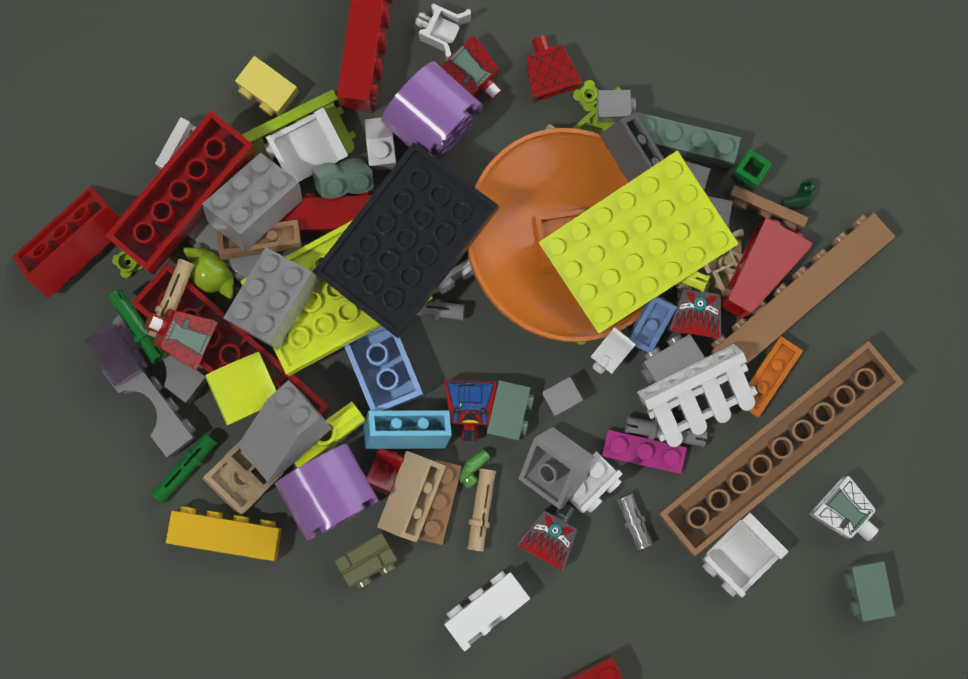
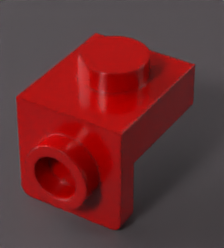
[366,449,404,496]

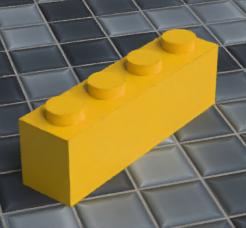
[166,506,282,561]

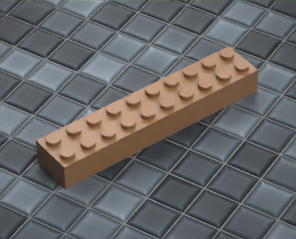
[656,341,904,557]

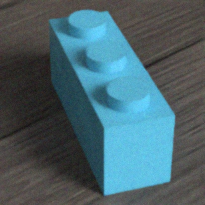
[363,411,451,449]

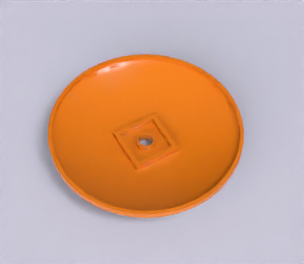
[467,128,645,342]

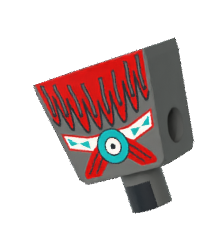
[665,278,721,339]
[517,504,577,571]

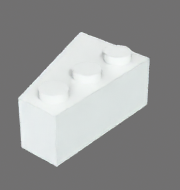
[444,571,530,652]

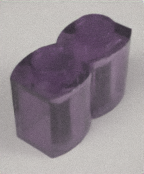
[84,322,145,387]

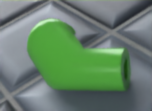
[459,449,490,489]

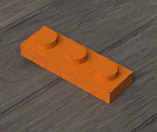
[737,336,803,418]

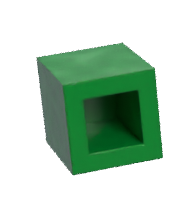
[731,149,773,191]

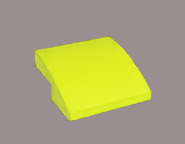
[205,352,276,426]

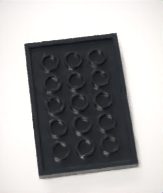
[313,142,500,338]

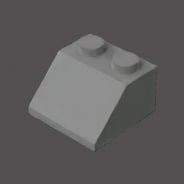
[519,427,595,509]

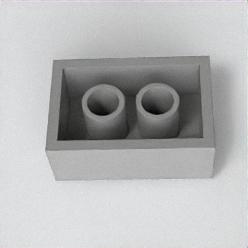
[202,153,303,252]
[224,247,319,350]

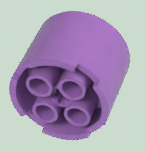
[381,61,483,160]
[275,444,379,542]

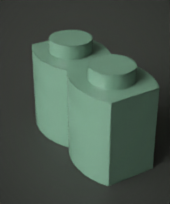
[312,158,374,199]

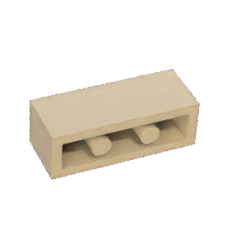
[377,451,446,542]

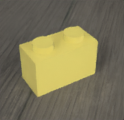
[235,56,299,116]

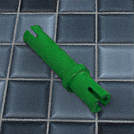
[107,289,167,364]
[151,432,219,503]

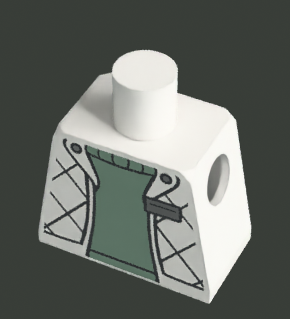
[809,476,879,541]

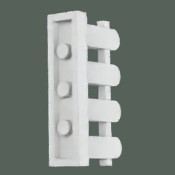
[637,344,758,447]

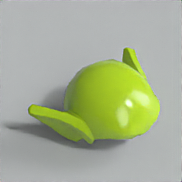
[183,248,234,299]

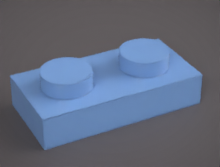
[627,296,677,353]

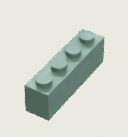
[636,112,741,169]

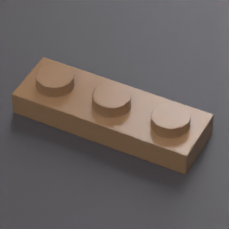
[727,185,809,231]
[217,220,302,260]
[418,460,462,545]

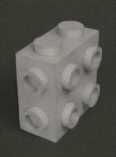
[641,334,705,411]

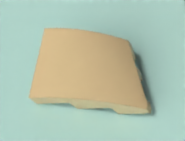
[675,229,744,297]
[202,440,283,516]

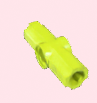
[294,401,366,468]

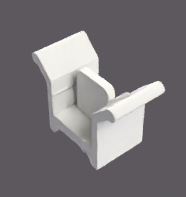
[415,4,471,61]
[591,327,636,374]

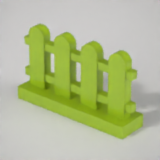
[242,89,356,163]

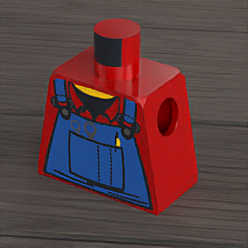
[445,380,497,441]

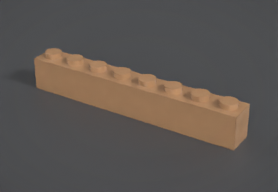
[709,213,895,364]

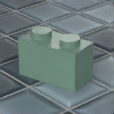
[487,380,534,441]
[844,560,895,622]

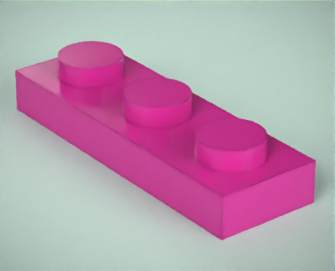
[602,430,687,474]

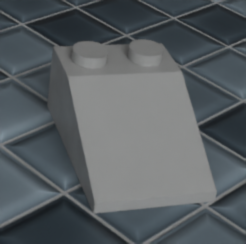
[238,380,332,484]

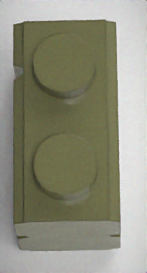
[334,532,398,589]

